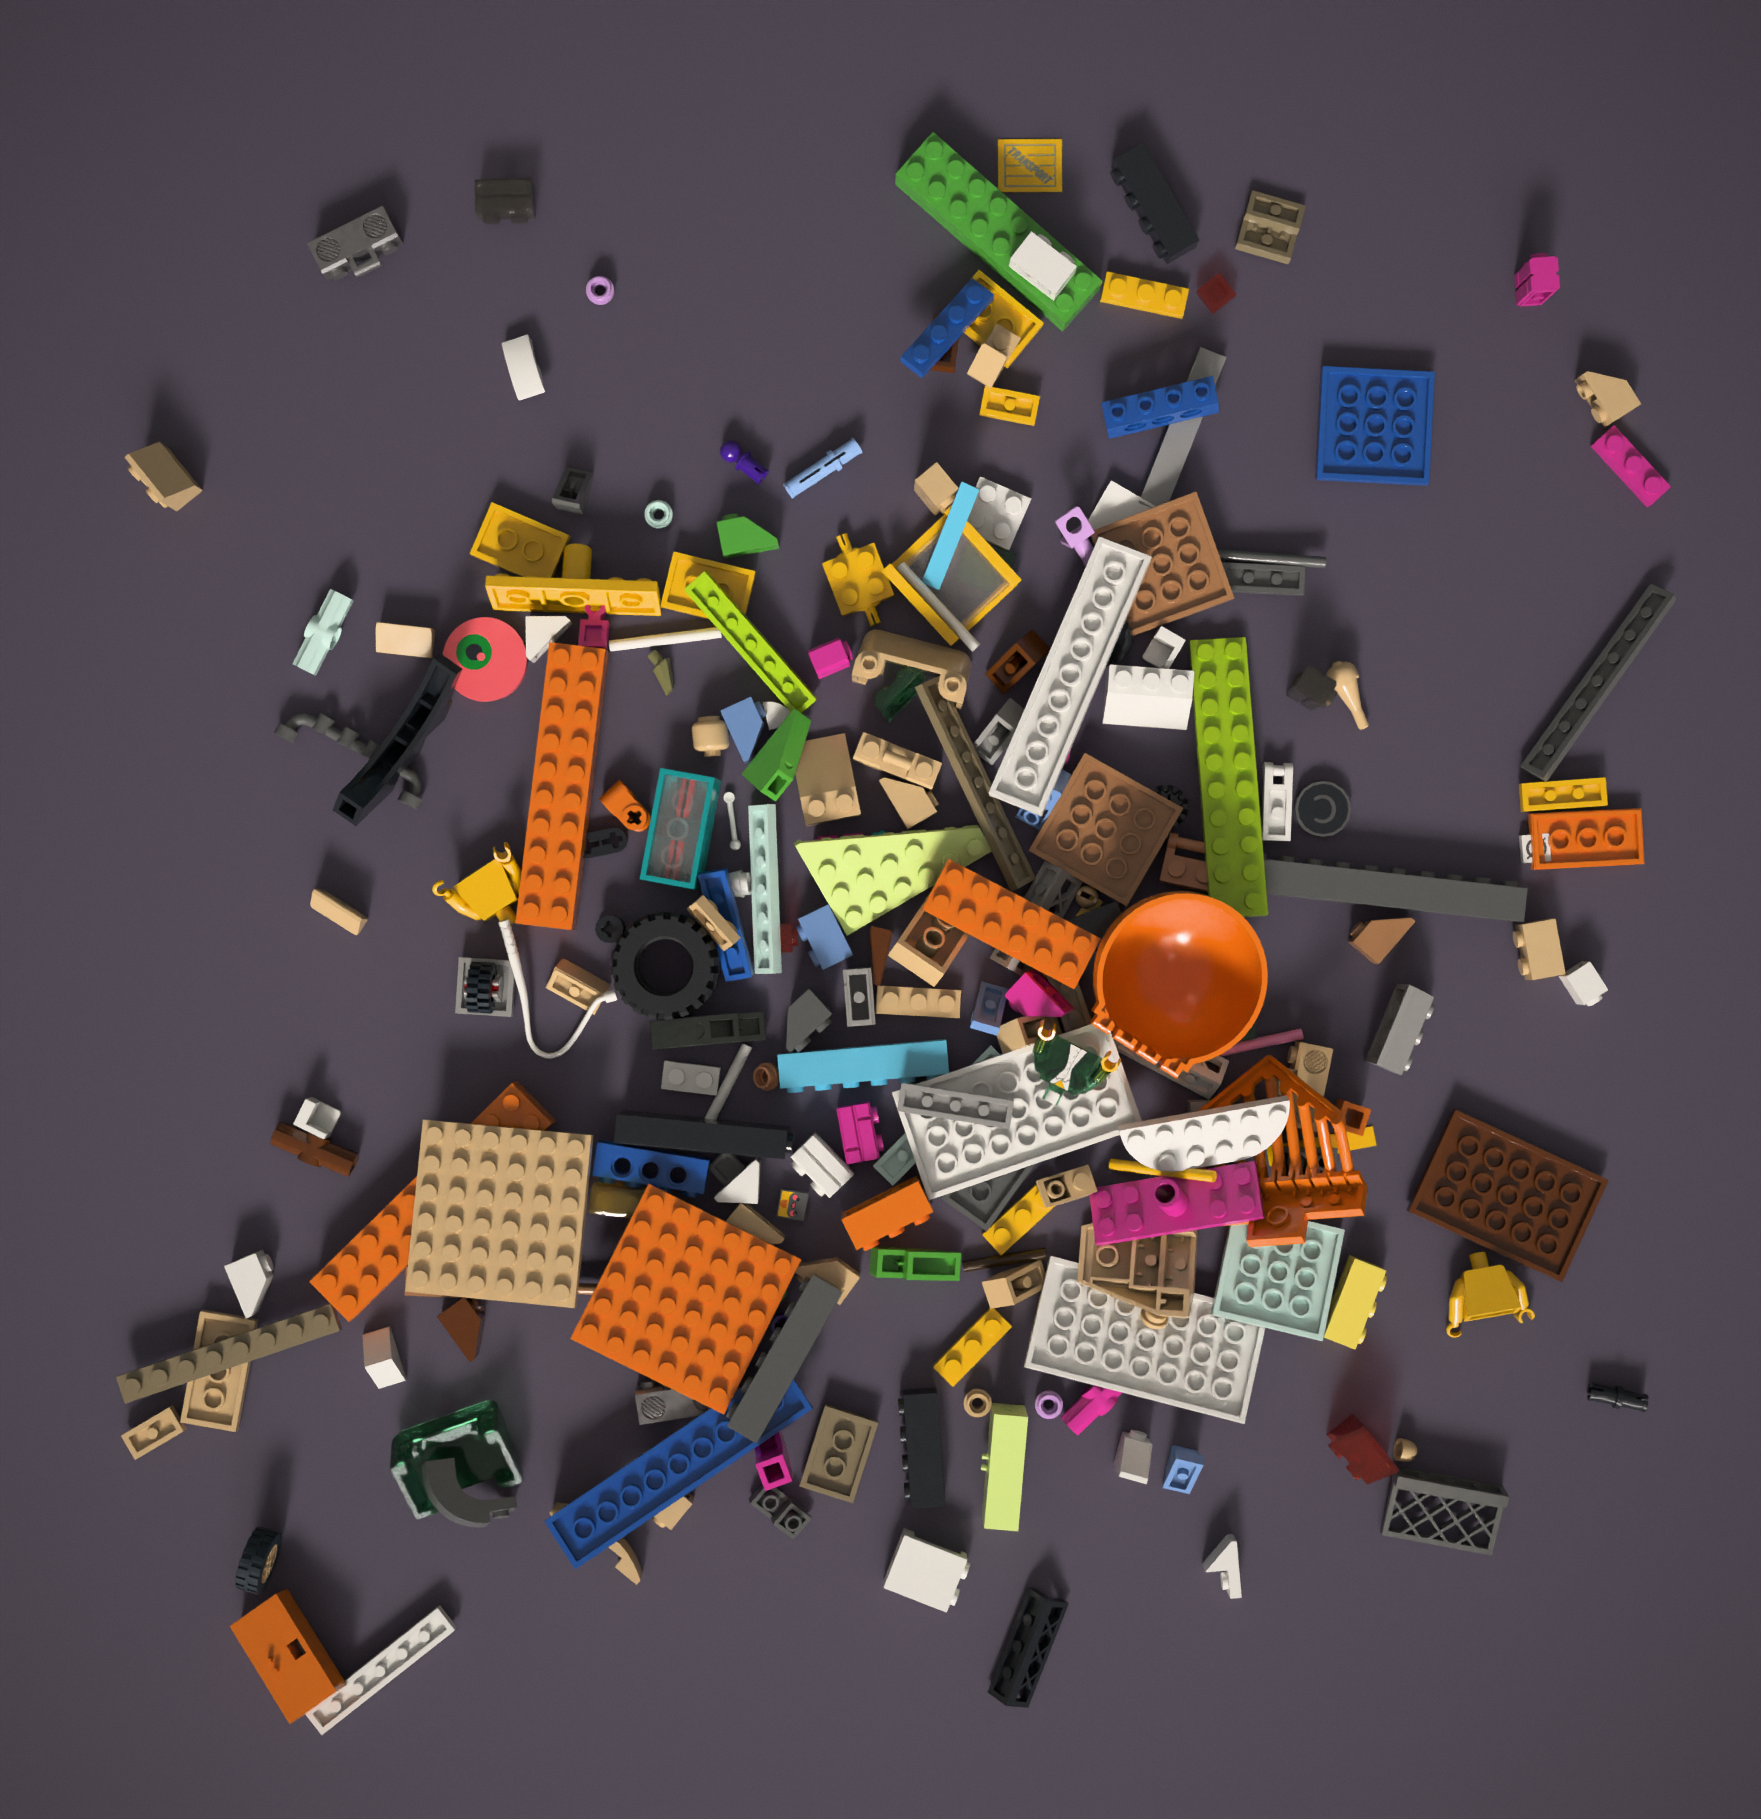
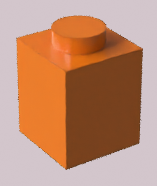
[1329,1098,1371,1136]

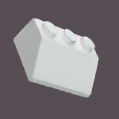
[1102,664,1194,730]

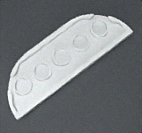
[1118,1095,1290,1172]

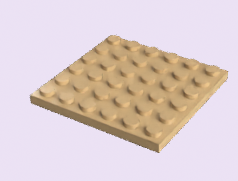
[405,1120,594,1308]

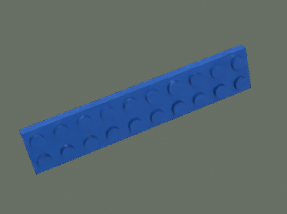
[544,1379,813,1569]

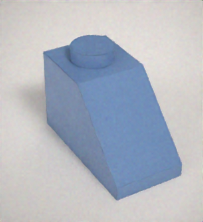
[721,697,766,764]

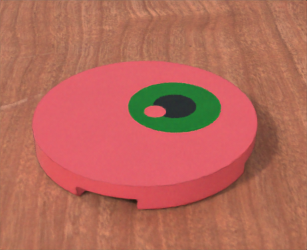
[443,617,528,702]

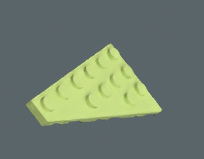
[794,825,992,936]

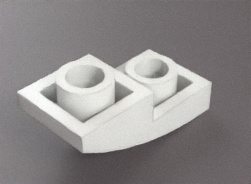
[502,334,545,401]

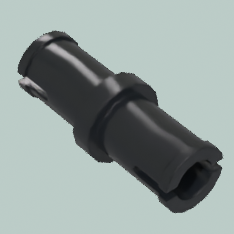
[1587,1383,1649,1412]

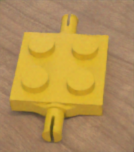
[822,533,895,626]

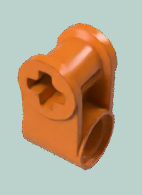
[599,779,651,832]

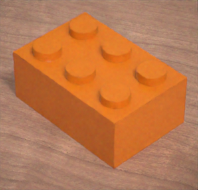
[841,1175,933,1251]

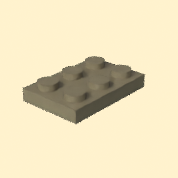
[799,1404,879,1503]

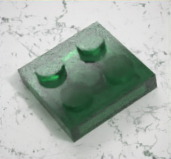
[874,665,927,723]

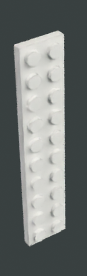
[989,537,1152,816]

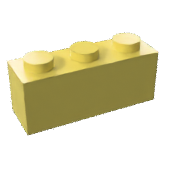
[1324,1254,1387,1350]

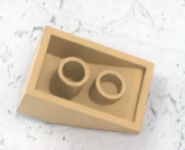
[795,733,861,827]
[888,892,969,987]

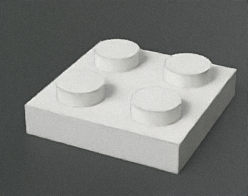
[967,476,1031,552]

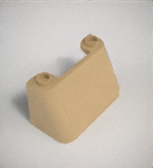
[852,630,972,710]

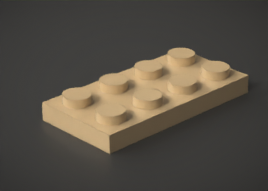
[180,1309,258,1432]

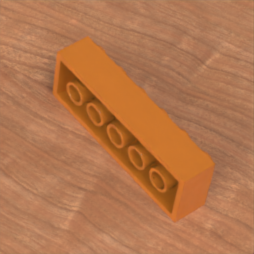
[922,859,1101,989]

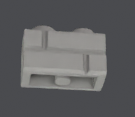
[843,967,876,1027]

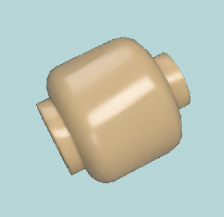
[692,716,730,757]

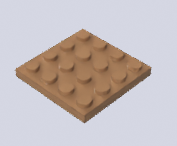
[1091,491,1235,636]
[1029,753,1183,906]

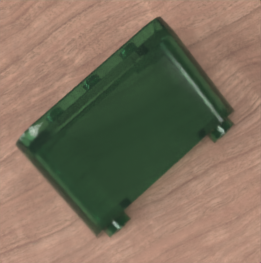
[390,1400,523,1520]

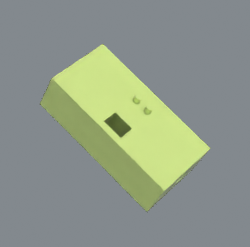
[981,1403,1028,1531]

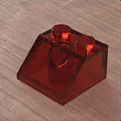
[1326,1414,1399,1485]

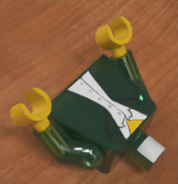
[1032,1020,1121,1106]

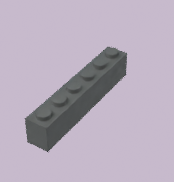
[726,1274,844,1444]

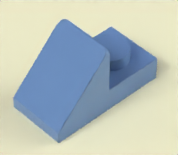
[970,981,1008,1035]
[1162,1445,1204,1494]

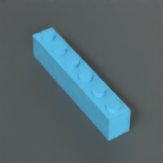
[777,1039,949,1093]

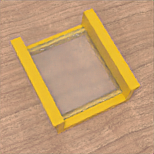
[882,505,1021,646]

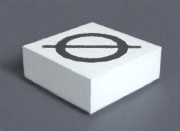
[1519,833,1551,863]

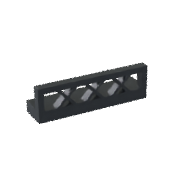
[988,1587,1069,1708]

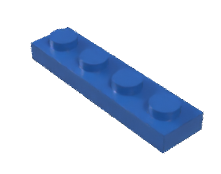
[900,278,994,378]
[698,867,755,982]

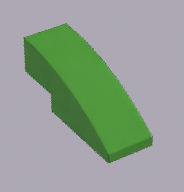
[869,1246,961,1281]

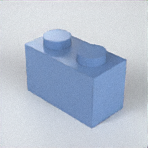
[796,904,853,970]

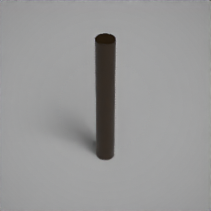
[962,1248,1047,1272]

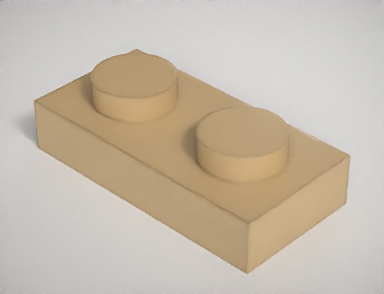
[687,895,741,951]
[121,1405,187,1460]

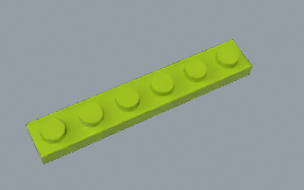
[684,570,818,713]

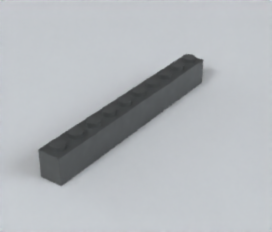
[1263,854,1528,922]

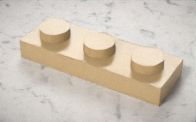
[876,985,961,1018]

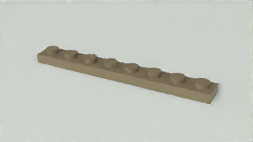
[915,676,1036,891]
[116,1303,342,1404]

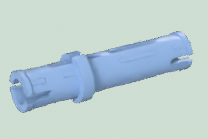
[783,438,862,499]

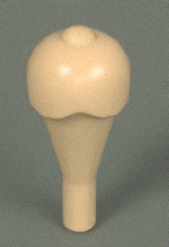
[1326,661,1369,730]

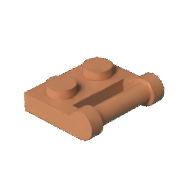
[1160,832,1208,893]

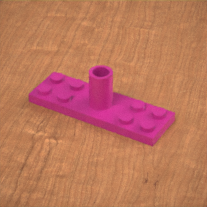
[1089,1161,1265,1246]

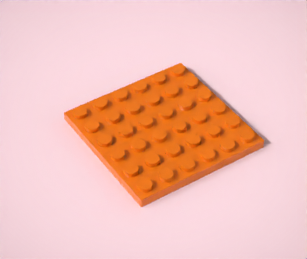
[570,1183,801,1414]

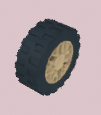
[235,1527,282,1595]

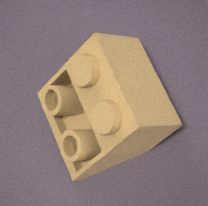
[125,441,203,511]

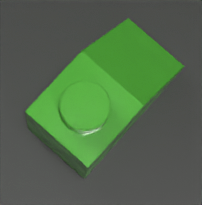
[717,514,779,559]

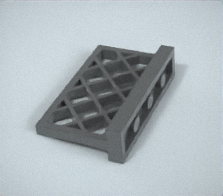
[1380,1465,1509,1555]

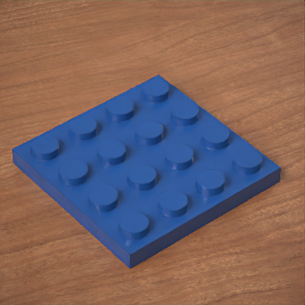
[1315,366,1435,486]

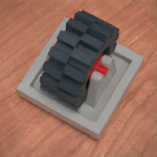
[455,957,515,1017]

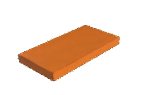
[1528,808,1644,870]

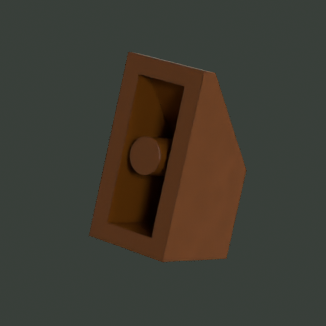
[985,629,1050,694]
[437,1297,485,1362]

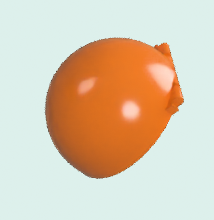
[1090,891,1268,1078]

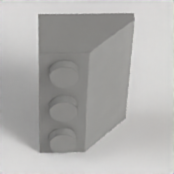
[1365,983,1435,1075]

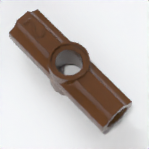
[270,1121,359,1177]

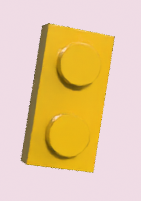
[979,386,1040,426]

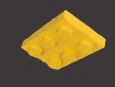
[964,270,1044,369]
[470,502,570,578]
[660,551,756,619]

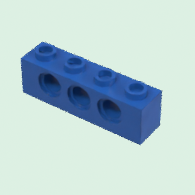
[1101,376,1219,439]
[592,1139,711,1197]

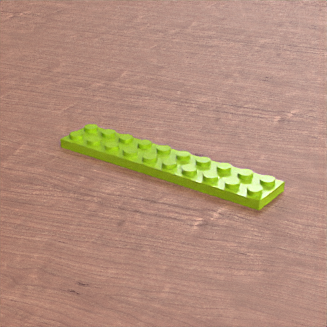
[1189,637,1268,918]

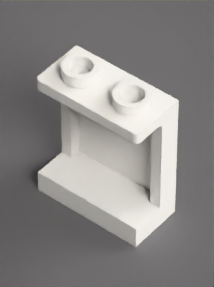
[883,1528,970,1613]

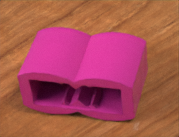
[807,637,853,679]

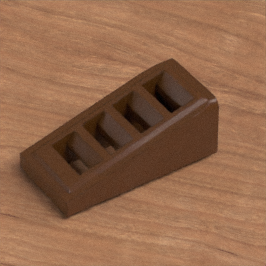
[870,926,893,986]

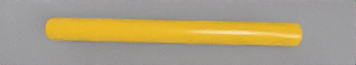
[1109,1159,1217,1182]

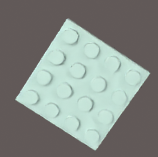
[1211,1221,1345,1341]

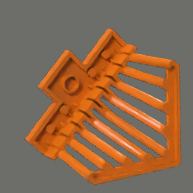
[1195,1055,1368,1247]

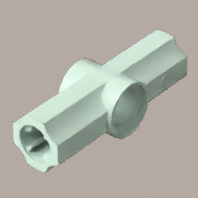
[293,589,353,676]

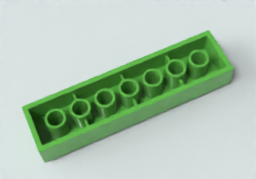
[895,132,1103,332]

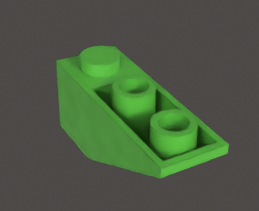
[742,708,811,801]

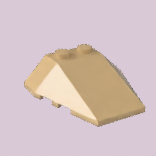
[1077,1223,1198,1318]

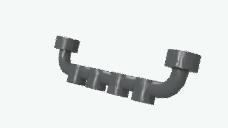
[274,713,422,810]

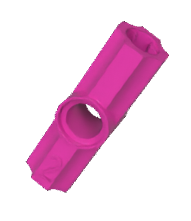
[1060,1385,1122,1436]

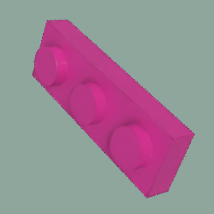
[1591,425,1671,507]

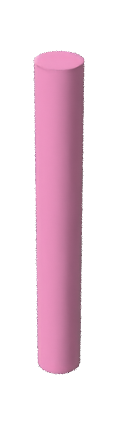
[1220,1028,1304,1057]

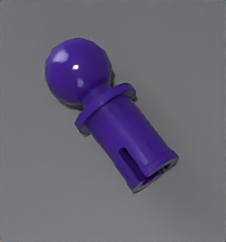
[720,440,769,485]

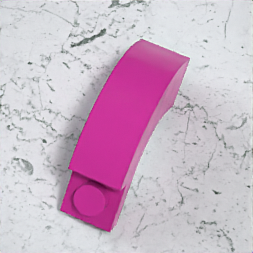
[754,1431,793,1491]

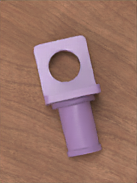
[1055,506,1095,567]

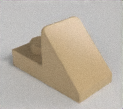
[967,324,1021,388]

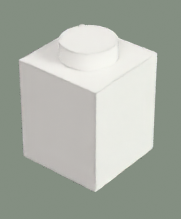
[1559,961,1608,1006]

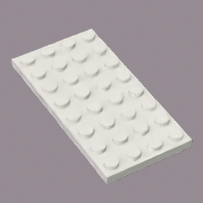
[892,1024,1142,1200]
[1023,1256,1265,1424]

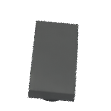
[749,1484,812,1540]

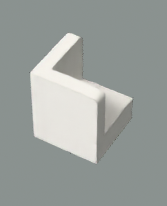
[1142,626,1186,669]
[293,1097,341,1139]

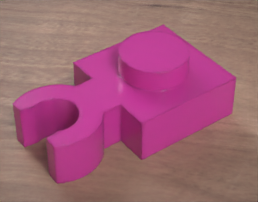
[578,605,610,651]

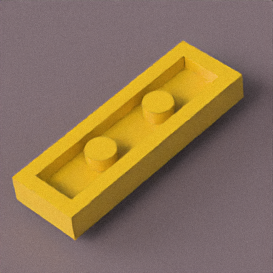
[1100,272,1189,319]
[1519,777,1608,812]
[982,1177,1055,1255]
[933,1308,1012,1387]

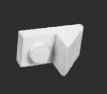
[1202,1534,1242,1599]

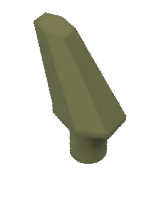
[647,650,674,696]

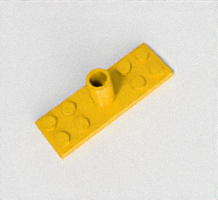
[485,544,662,616]

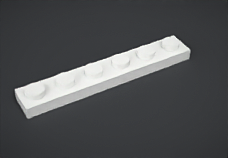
[305,1605,457,1735]

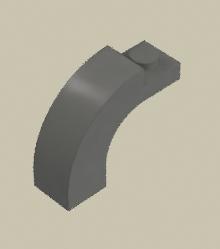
[422,1458,517,1528]

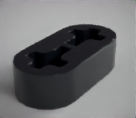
[583,828,628,858]

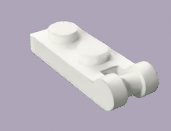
[1261,762,1293,841]

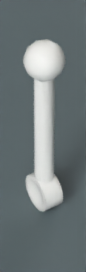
[724,792,741,850]

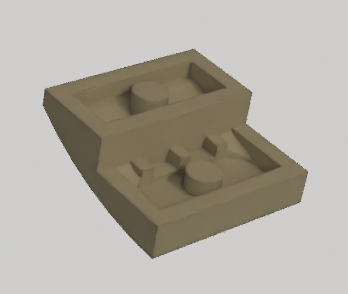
[1235,190,1306,264]

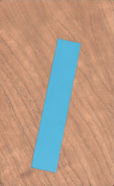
[922,482,979,590]

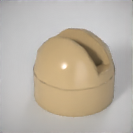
[1076,886,1098,909]
[1393,1438,1417,1462]

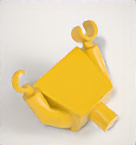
[432,842,522,925]
[1446,1252,1535,1337]

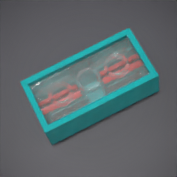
[640,768,722,891]

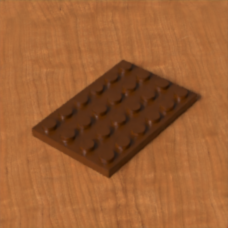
[1406,1109,1609,1282]

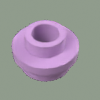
[586,276,614,305]
[1035,1390,1063,1419]

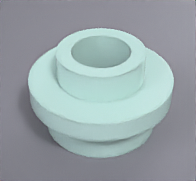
[645,500,673,529]

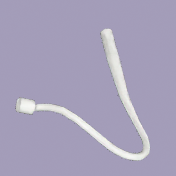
[499,919,618,1059]

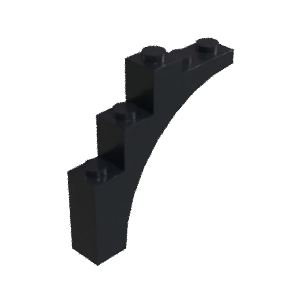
[333,653,463,826]

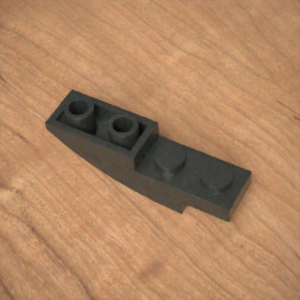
[649,1011,766,1050]

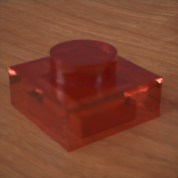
[1196,273,1237,315]
[780,924,798,953]

